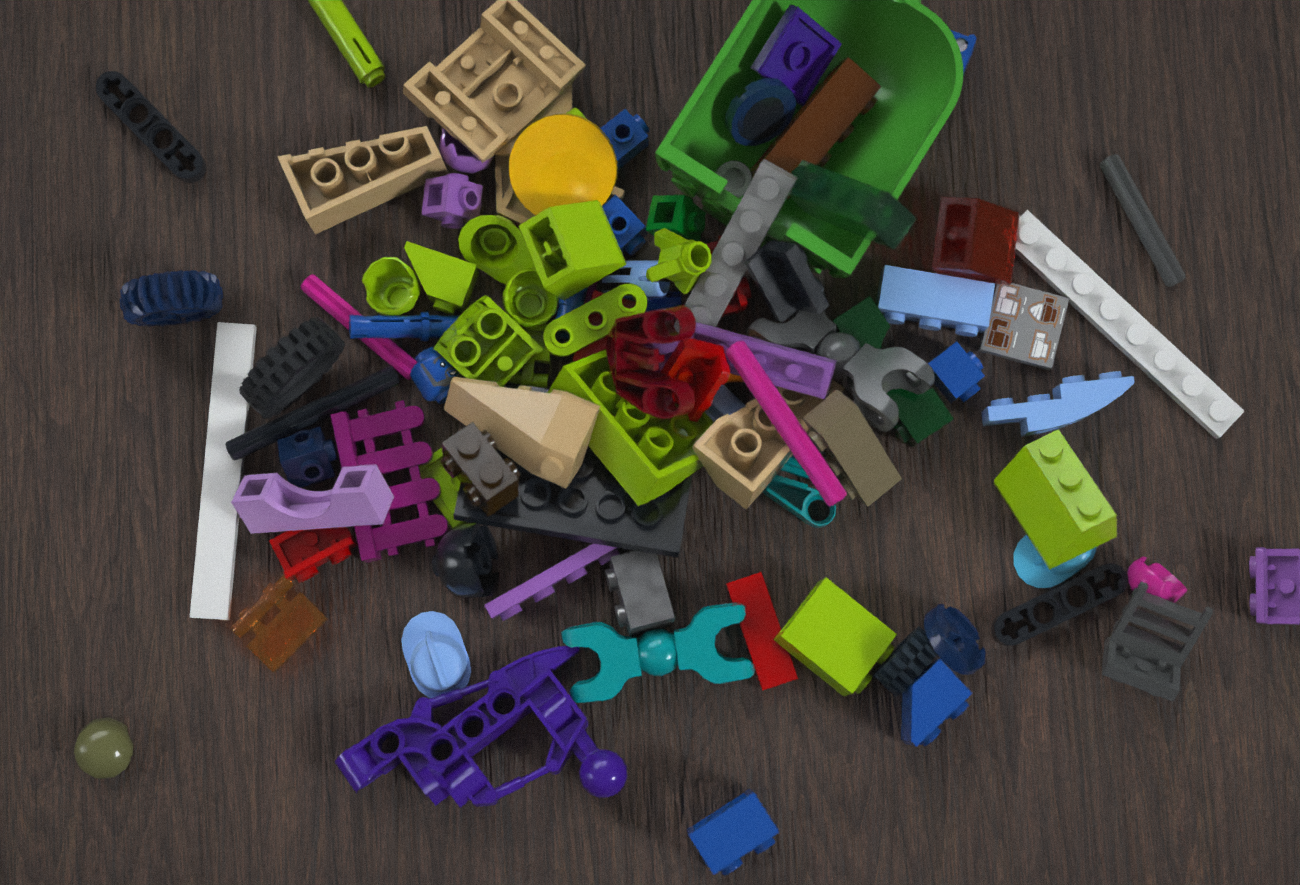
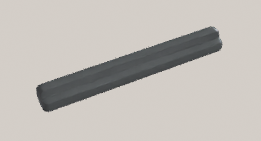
[1100,154,1186,287]

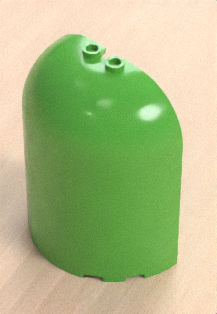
[655,0,963,278]

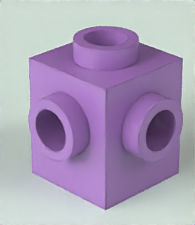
[421,173,483,229]

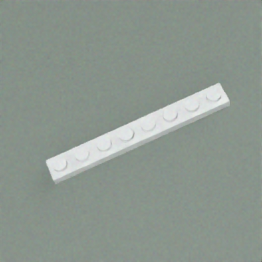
[1000,210,1244,439]

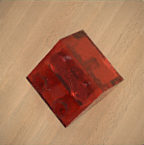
[932,196,1020,285]

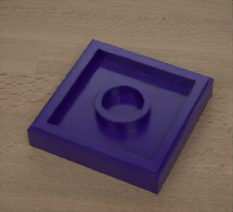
[750,4,842,106]

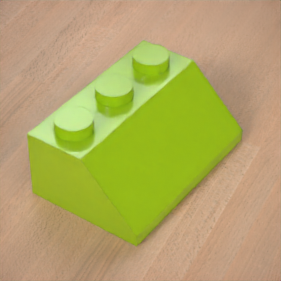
[994,429,1117,570]

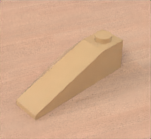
[444,377,600,488]
[692,379,844,509]

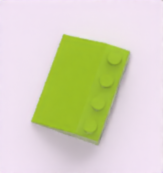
[547,349,714,506]

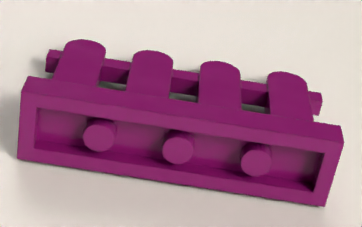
[331,400,449,563]

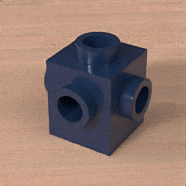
[277,427,339,488]

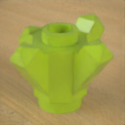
[646,228,712,294]

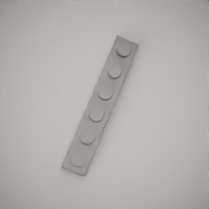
[674,159,797,333]

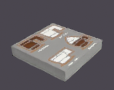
[978,279,1070,370]

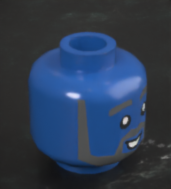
[410,347,464,405]

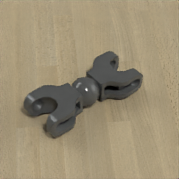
[746,310,935,432]

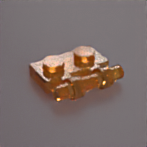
[230,574,329,673]

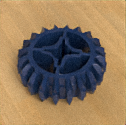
[119,270,223,327]

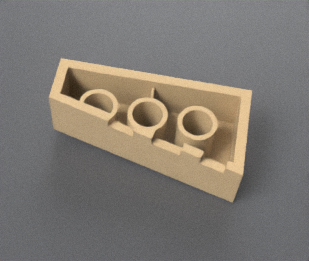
[278,126,448,234]

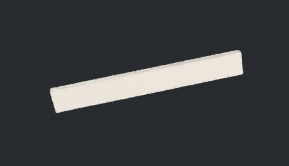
[190,322,257,620]

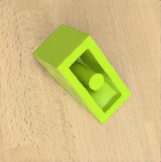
[404,241,479,315]

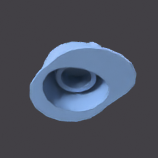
[401,611,471,698]

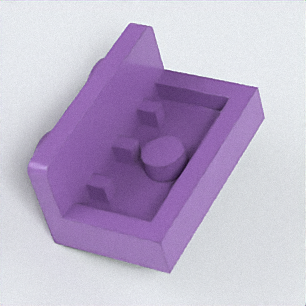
[1249,547,1300,625]

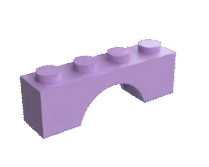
[231,464,394,534]

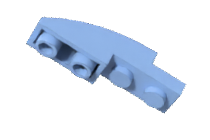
[981,371,1134,437]

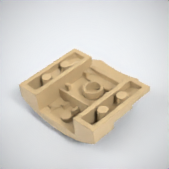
[403,0,586,163]

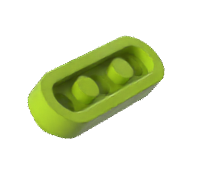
[543,284,647,357]

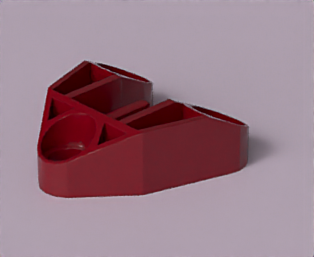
[606,305,696,419]

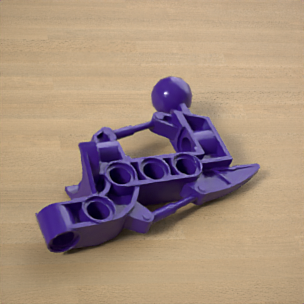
[335,646,627,807]

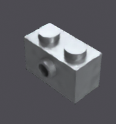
[605,551,675,636]

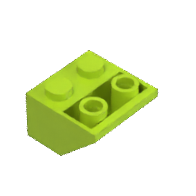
[518,200,626,300]

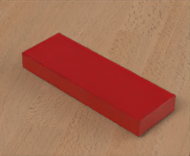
[725,572,798,691]

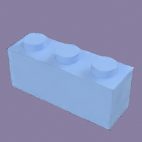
[876,265,995,337]

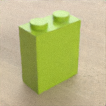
[773,577,897,697]

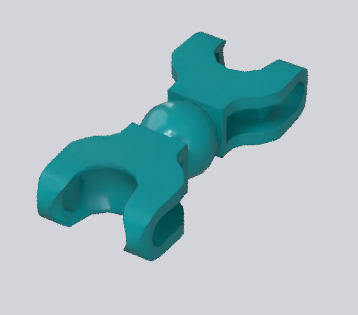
[561,603,755,703]

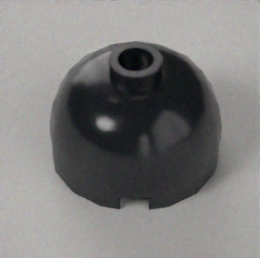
[432,523,499,598]

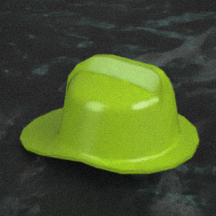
[458,215,536,284]

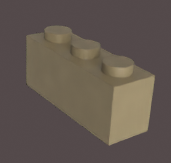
[802,390,902,507]

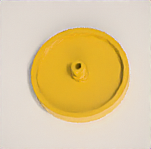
[509,113,618,215]

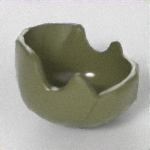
[74,717,134,779]

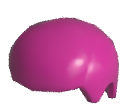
[1127,556,1187,603]

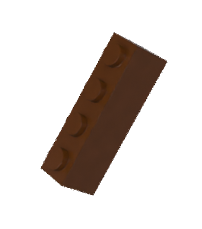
[750,57,881,200]

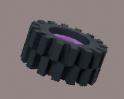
[873,626,938,697]

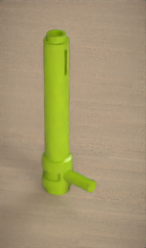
[308,0,386,88]

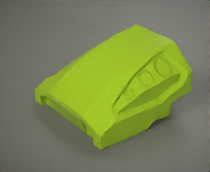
[434,295,543,387]

